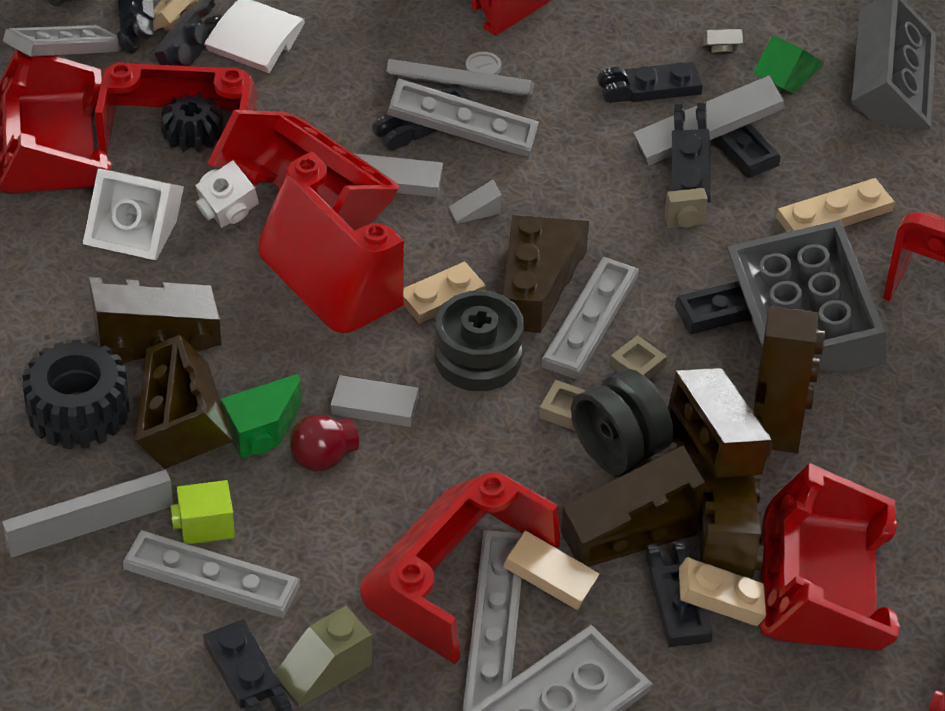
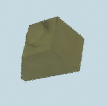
[275,606,372,708]

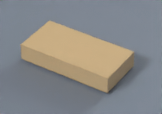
[503,530,600,611]

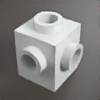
[195,160,259,228]

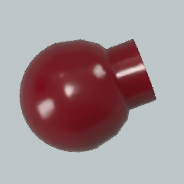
[290,415,360,471]

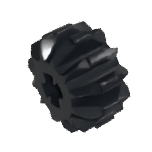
[160,93,223,153]

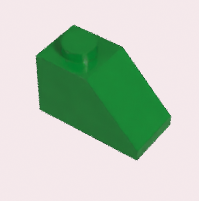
[753,35,824,94]
[221,374,302,459]

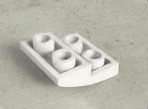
[205,0,305,74]

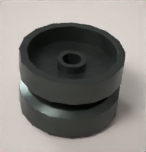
[435,291,524,391]
[571,368,673,476]

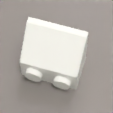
[83,169,184,260]

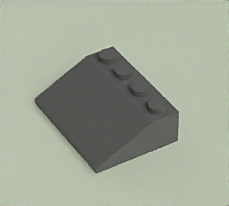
[727,220,886,372]

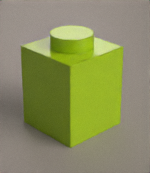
[170,480,235,544]

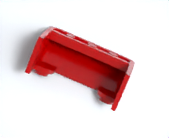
[95,63,257,155]
[208,110,399,231]
[883,211,945,301]
[360,473,560,664]

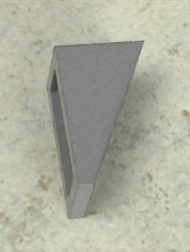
[448,179,501,224]

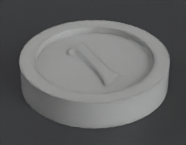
[466,52,501,75]

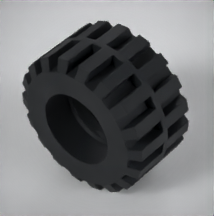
[22,340,130,449]

